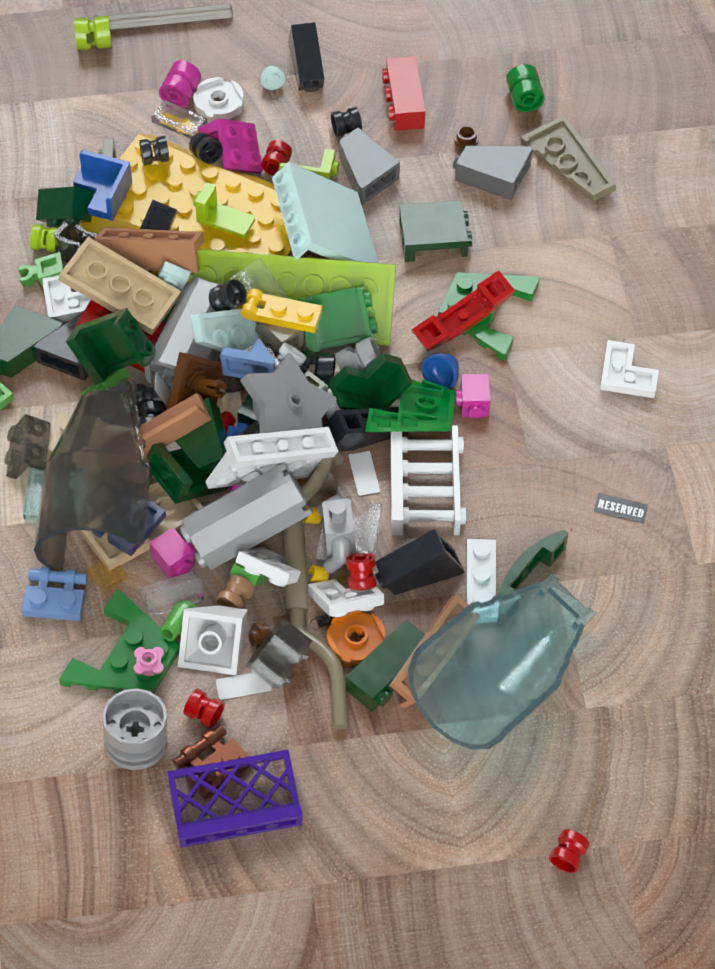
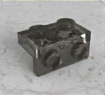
[4,414,51,479]

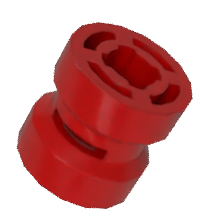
[261,140,293,176]
[346,553,377,591]
[183,688,225,729]
[549,829,590,873]

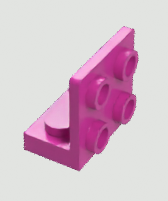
[198,118,263,174]

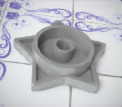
[240,353,337,433]

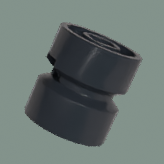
[299,350,336,389]

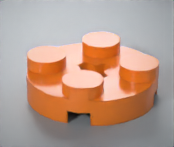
[327,610,386,667]

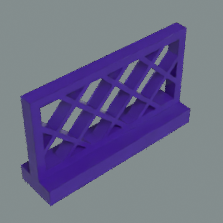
[167,749,303,848]

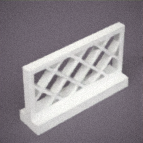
[206,427,338,489]

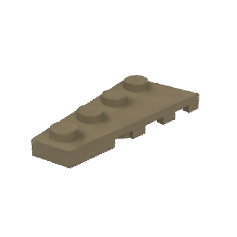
[521,115,616,202]

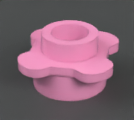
[134,647,164,676]

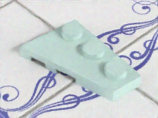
[191,309,258,352]

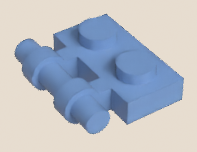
[22,567,88,621]

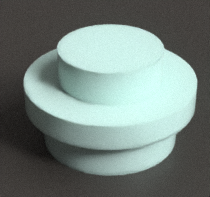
[260,66,285,90]

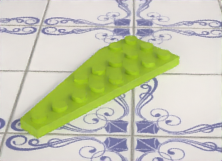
[188,249,396,346]

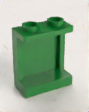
[298,285,378,353]

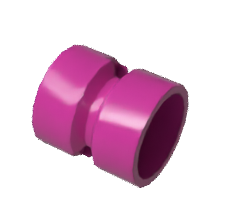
[159,60,202,109]

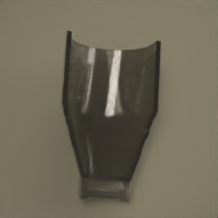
[34,377,151,571]

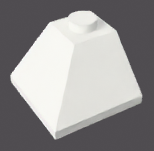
[178,605,248,675]

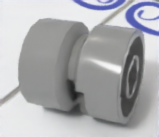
[335,337,381,370]

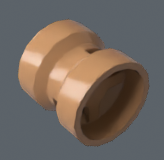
[215,575,255,609]

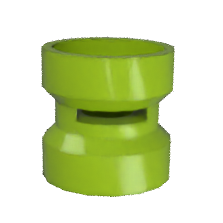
[30,224,63,253]

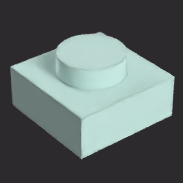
[157,261,190,291]

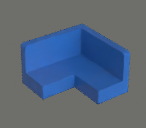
[73,150,132,221]

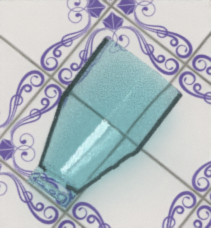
[408,573,597,750]

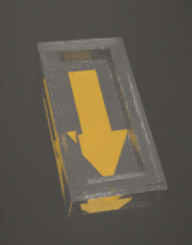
[151,100,208,139]

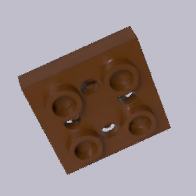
[167,352,227,408]

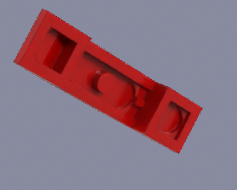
[412,270,515,351]

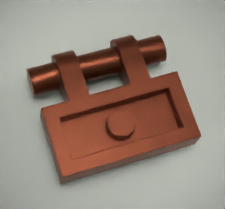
[172,725,250,800]

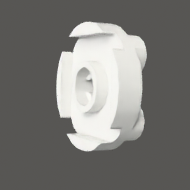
[193,77,244,123]

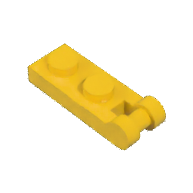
[241,289,322,333]

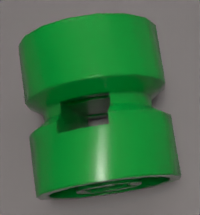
[506,64,545,113]

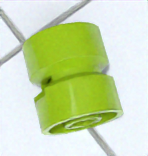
[74,15,112,51]

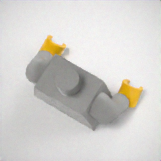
[303,496,356,583]

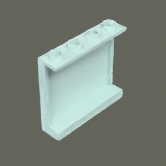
[272,162,379,263]

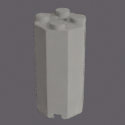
[144,277,236,391]
[180,462,313,570]

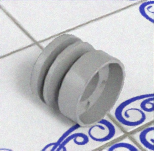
[102,688,167,770]

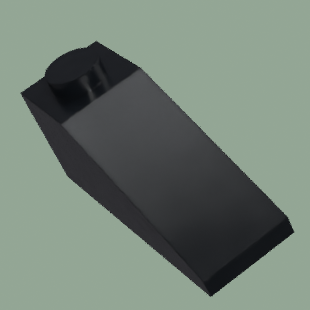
[323,407,410,451]

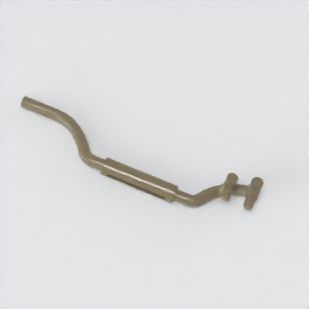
[283,448,348,730]

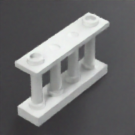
[390,426,466,535]

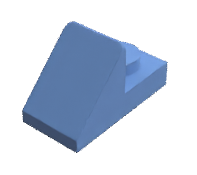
[220,338,276,378]

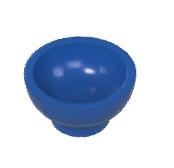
[421,353,459,389]

